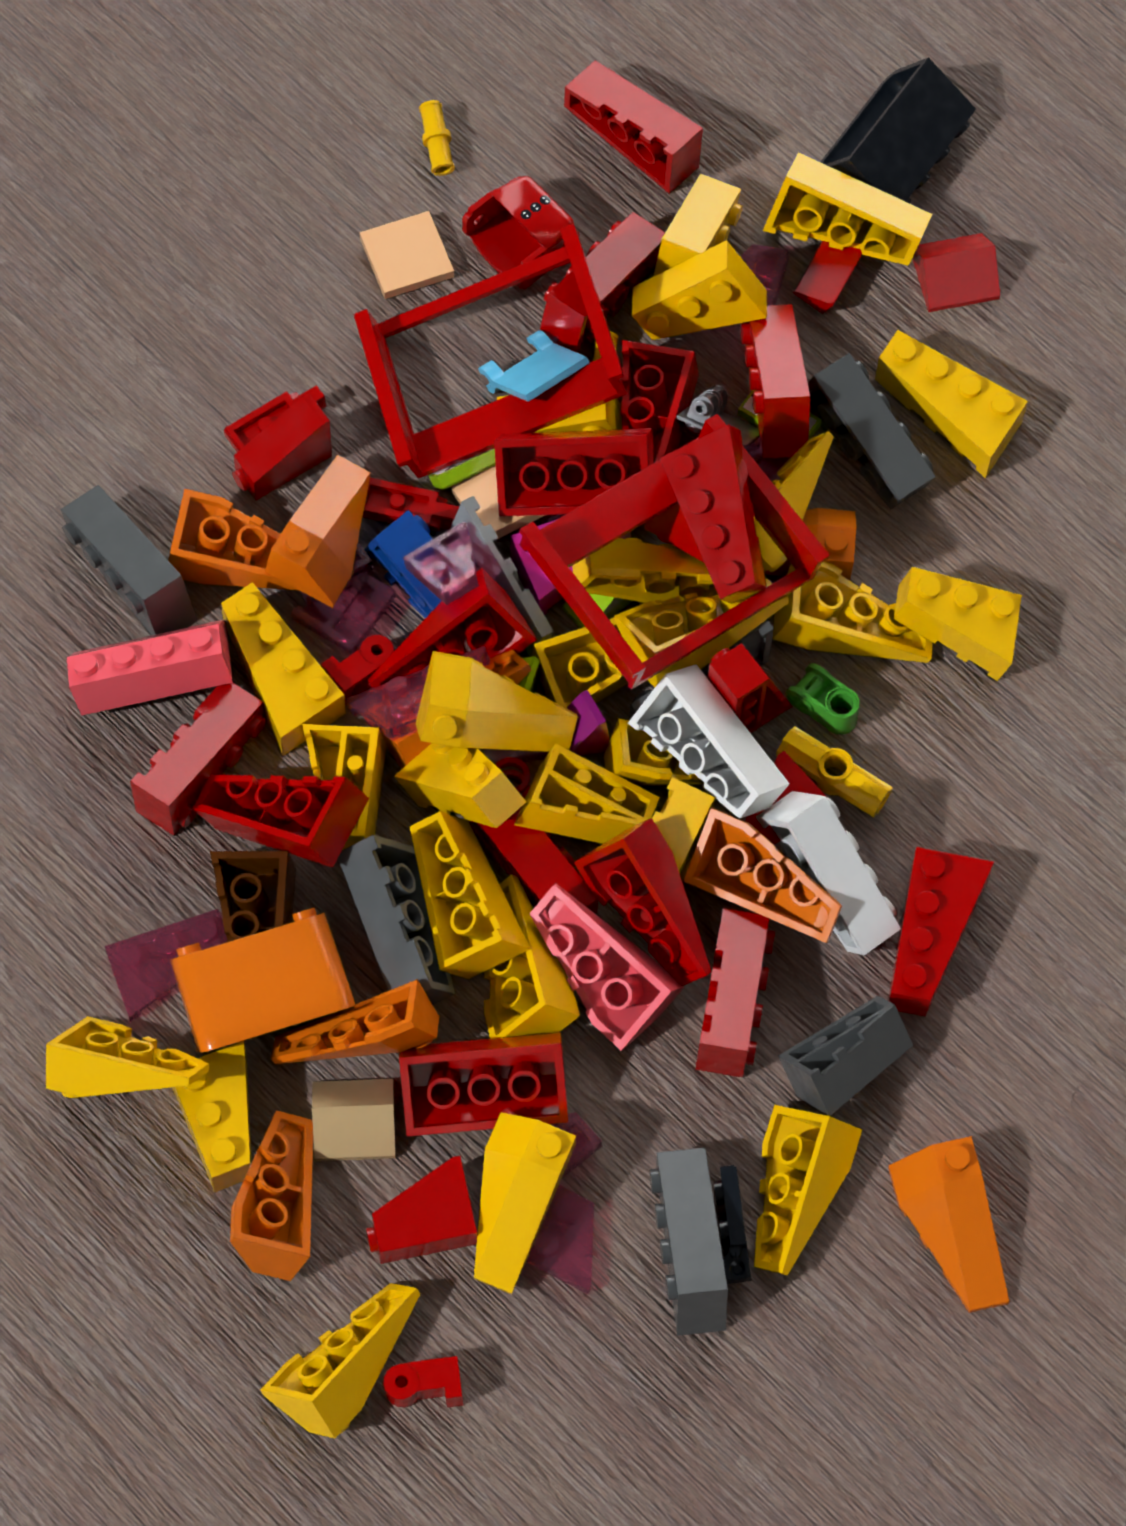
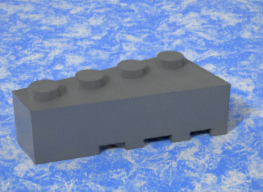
[808,353,936,510]
[61,485,197,635]
[338,835,455,1005]
[649,1148,728,1336]

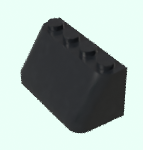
[821,57,976,204]

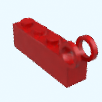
[465,757,598,914]

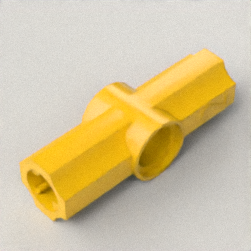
[776,726,893,818]

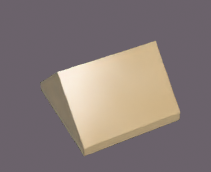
[312,1079,396,1161]

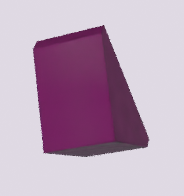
[566,690,610,756]

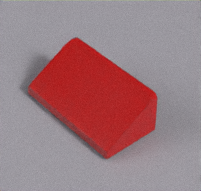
[793,241,862,314]

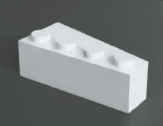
[628,664,790,819]
[756,791,901,955]

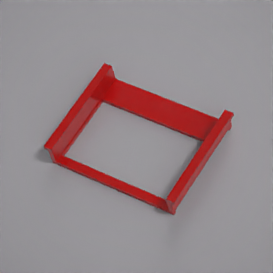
[353,223,627,479]
[519,413,830,690]

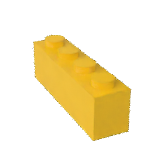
[572,538,718,603]

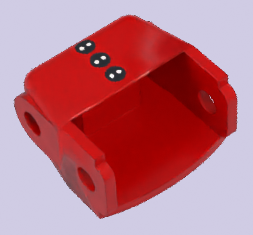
[462,176,580,289]

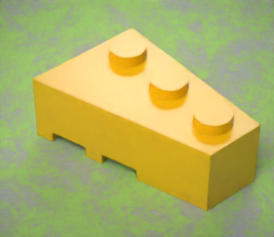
[653,173,743,277]
[394,743,526,828]
[652,777,715,881]

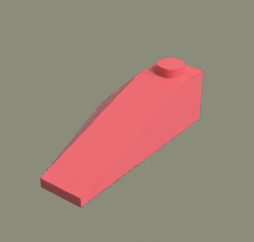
[530,884,684,1051]

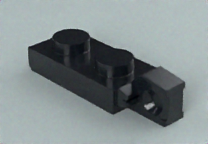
[714,1165,752,1284]

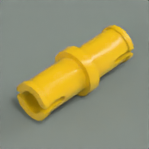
[419,100,455,176]

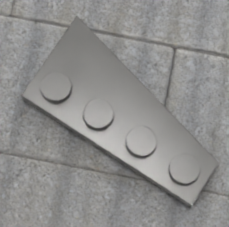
[443,496,554,657]

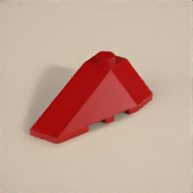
[574,818,712,986]

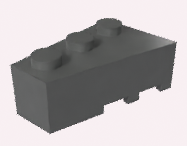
[778,996,913,1116]

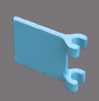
[478,330,590,402]

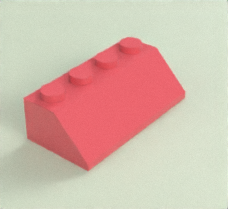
[67,619,233,716]

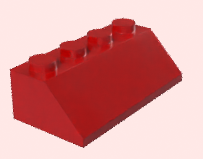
[494,428,654,517]
[399,1032,569,1137]

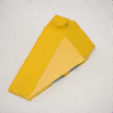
[416,651,578,752]
[604,718,766,786]
[754,1105,862,1276]

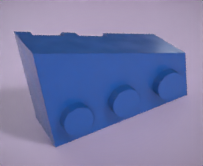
[360,510,470,618]

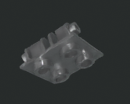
[676,385,760,448]

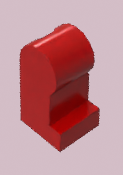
[321,635,394,706]
[383,1356,464,1408]

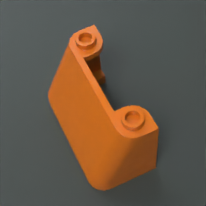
[170,907,356,1053]

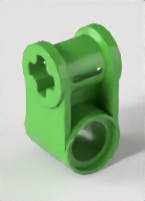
[785,663,859,735]

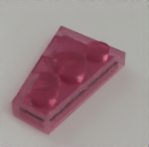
[104,909,227,1022]

